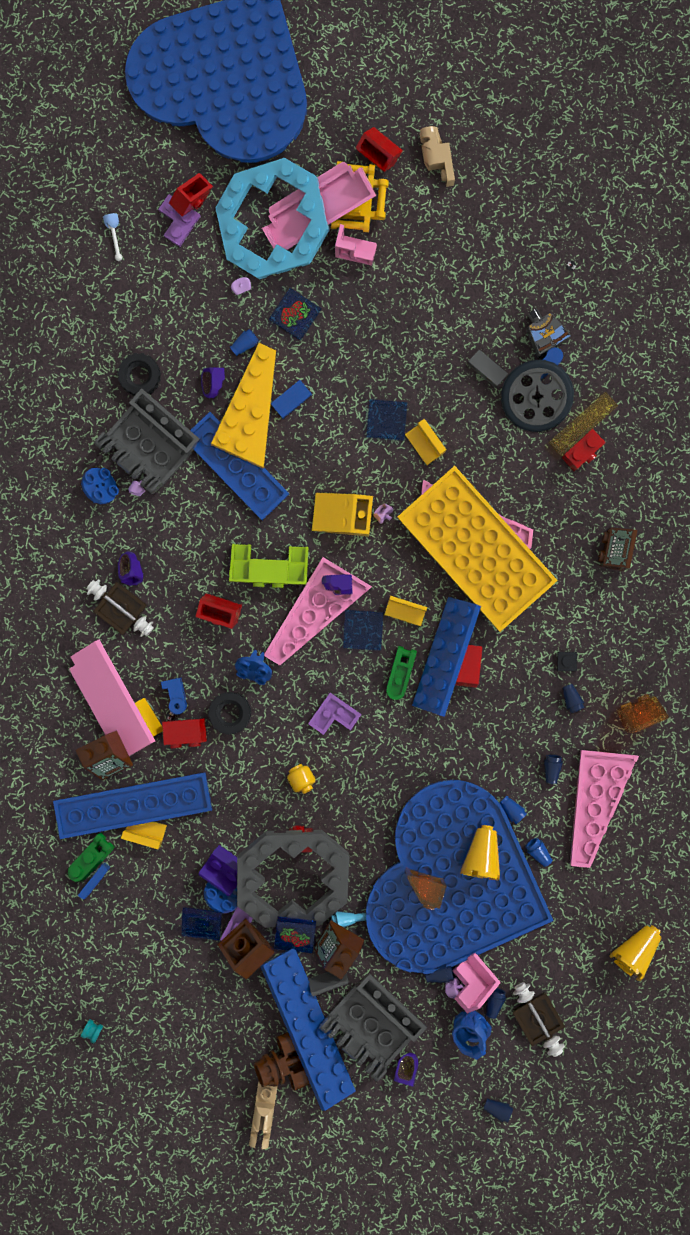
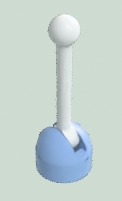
[103,213,122,261]

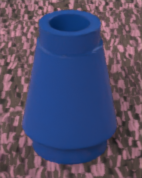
[230,329,259,356]
[500,796,527,824]
[526,838,553,867]

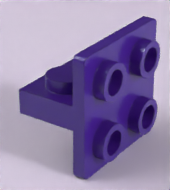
[198,845,237,896]

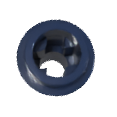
[562,684,585,714]
[544,754,563,784]
[425,964,455,983]
[485,988,506,1019]
[483,1098,513,1123]

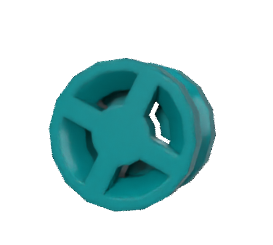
[80,1019,103,1044]

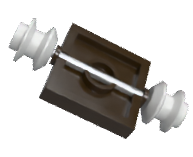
[86,580,154,637]
[512,982,565,1057]

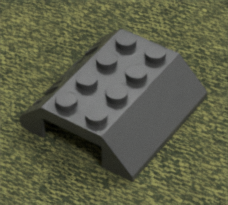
[94,388,200,494]
[319,973,427,1082]

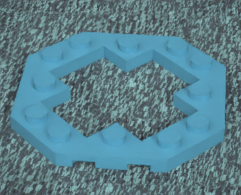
[215,158,329,279]

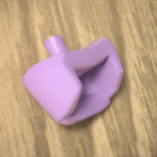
[231,277,251,295]
[128,480,145,496]
[373,503,393,524]
[445,977,463,999]

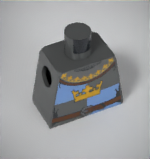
[526,309,571,358]

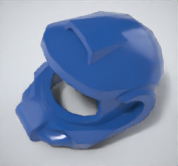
[452,1011,492,1060]

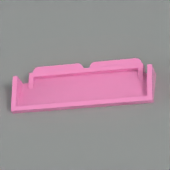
[262,162,376,250]
[69,640,155,756]

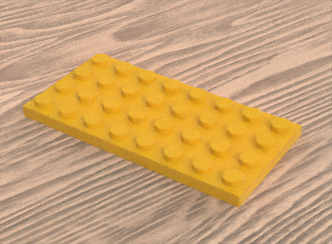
[397,466,558,632]

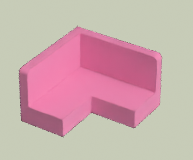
[335,224,377,266]
[453,953,501,1013]

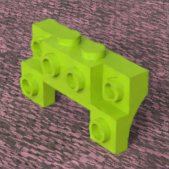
[229,544,309,588]

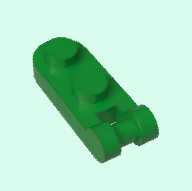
[386,645,417,700]
[68,833,114,882]

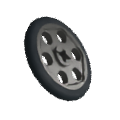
[501,360,574,432]

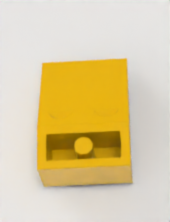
[312,493,373,537]

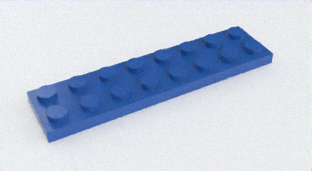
[53,772,213,839]
[260,948,356,1111]

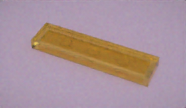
[548,392,618,456]

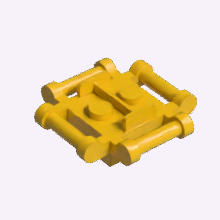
[321,161,389,233]

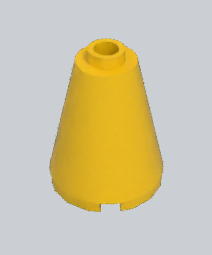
[461,825,500,880]
[610,925,661,981]

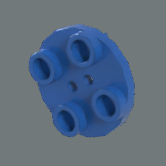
[81,468,119,504]
[235,650,272,685]
[204,882,238,913]

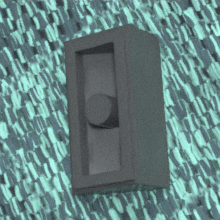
[467,350,508,388]
[308,972,349,996]

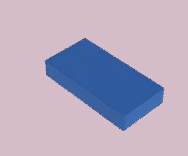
[271,380,312,419]
[78,863,110,899]

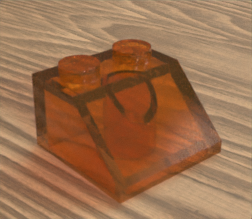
[617,694,669,734]
[405,868,446,910]

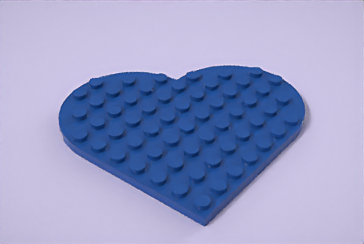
[125,0,307,163]
[366,780,554,974]

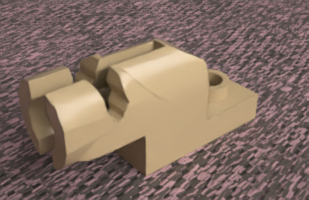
[420,126,455,187]
[249,1082,277,1149]

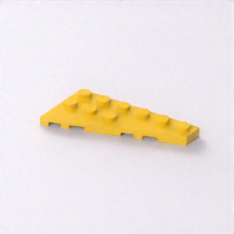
[211,343,276,469]

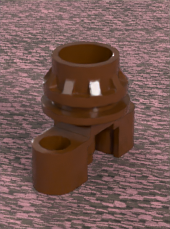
[254,1032,310,1091]

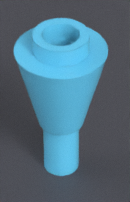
[331,911,366,928]

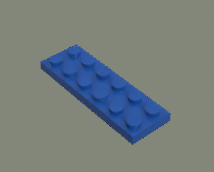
[190,412,290,521]
[412,597,481,717]

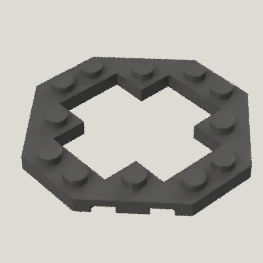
[237,830,349,928]

